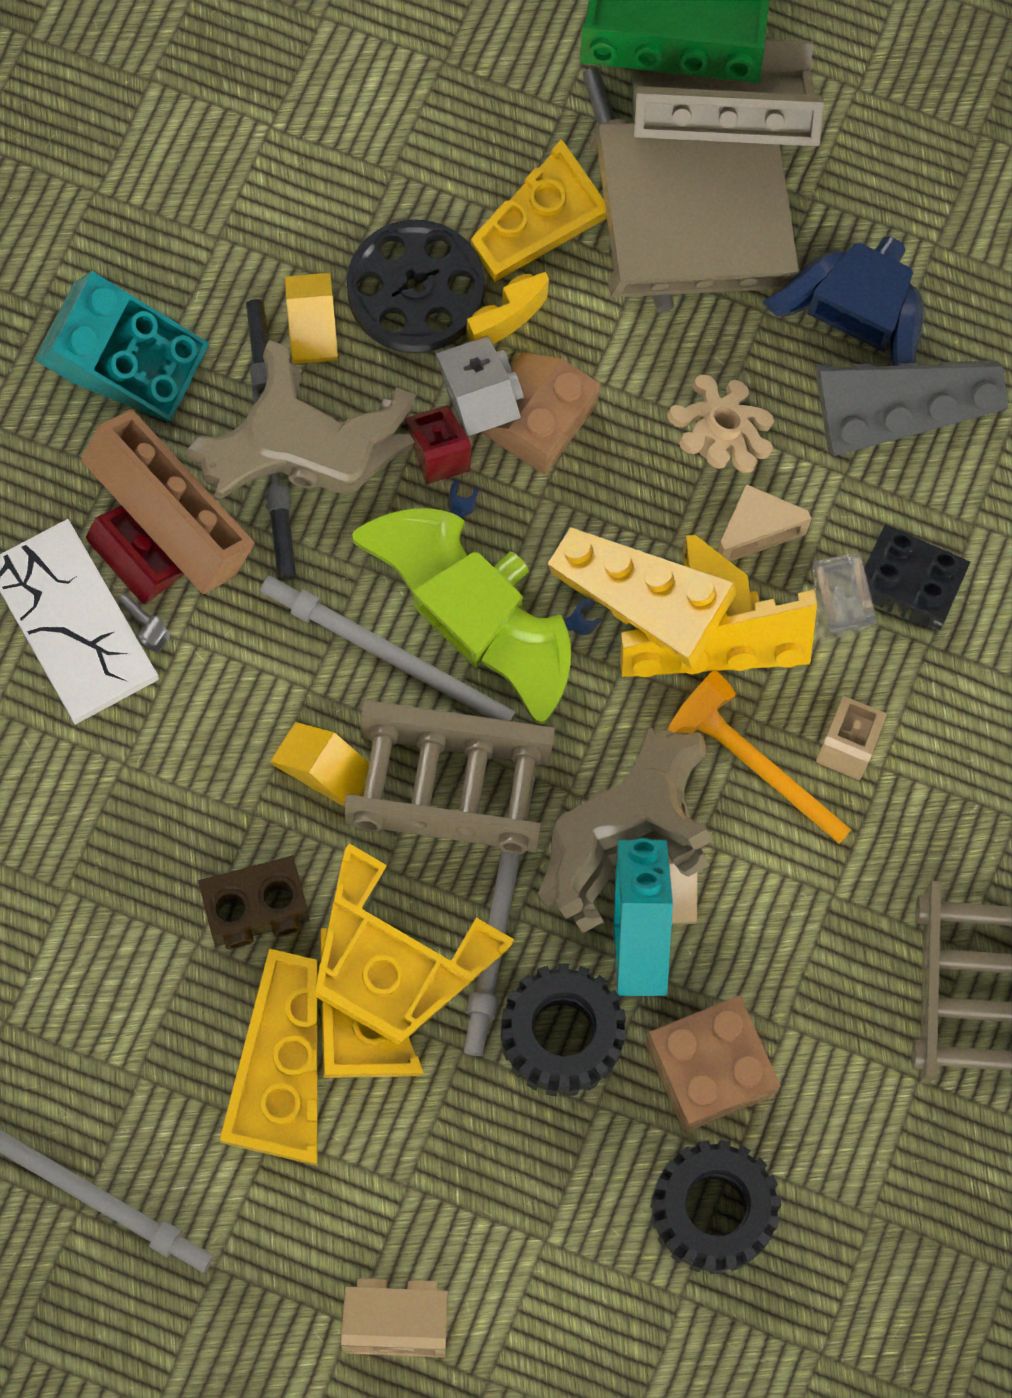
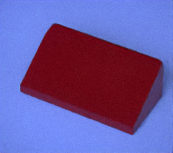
[86,505,184,604]

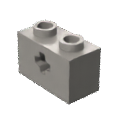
[436,336,524,436]

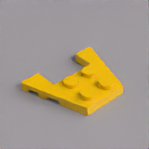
[313,843,514,1045]

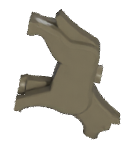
[185,340,416,500]
[538,727,714,933]

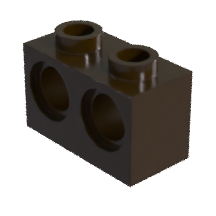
[198,855,310,949]

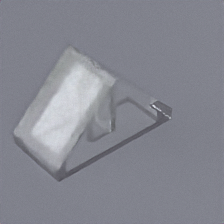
[812,552,877,642]

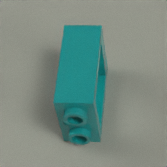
[613,838,673,996]

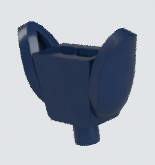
[763,236,923,366]

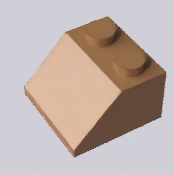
[480,352,600,475]

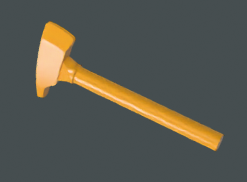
[667,670,852,844]

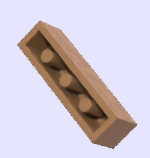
[81,409,255,594]

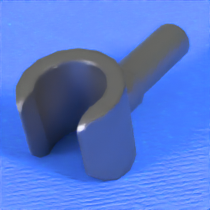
[119,593,170,653]

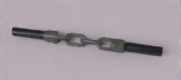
[246,299,296,581]

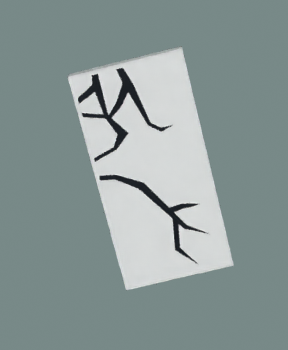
[0,519,159,725]

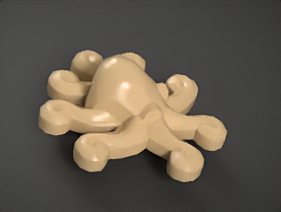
[667,375,774,473]

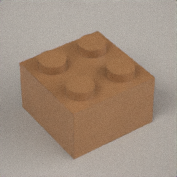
[645,995,781,1133]

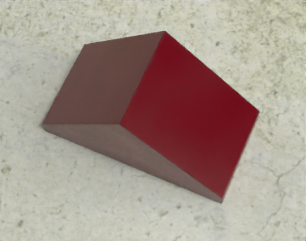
[404,405,471,485]

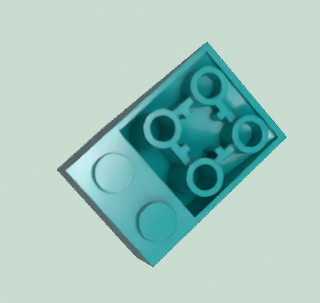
[34,271,209,422]

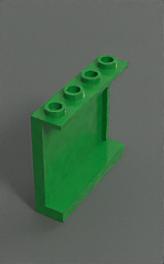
[579,0,770,83]

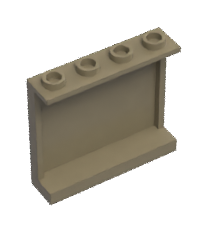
[631,39,824,146]
[589,119,799,298]

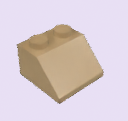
[341,1278,448,1357]

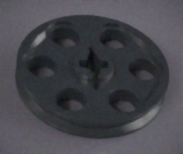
[347,219,484,353]

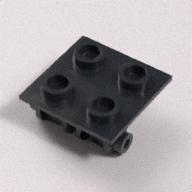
[854,524,971,631]

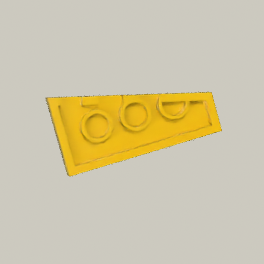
[620,589,817,677]

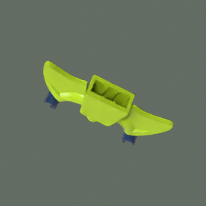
[352,480,602,725]

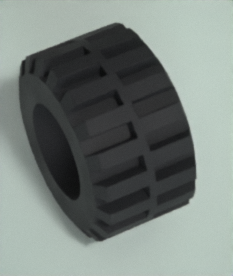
[501,963,626,1097]
[650,1140,781,1274]

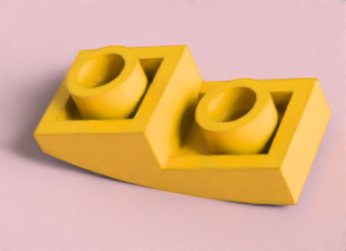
[467,271,549,344]

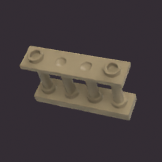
[345,700,555,854]
[911,881,1012,1084]

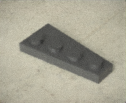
[815,361,1008,456]

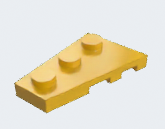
[470,139,607,282]
[319,928,424,1078]

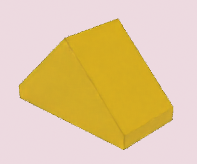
[285,273,338,364]
[270,722,369,807]

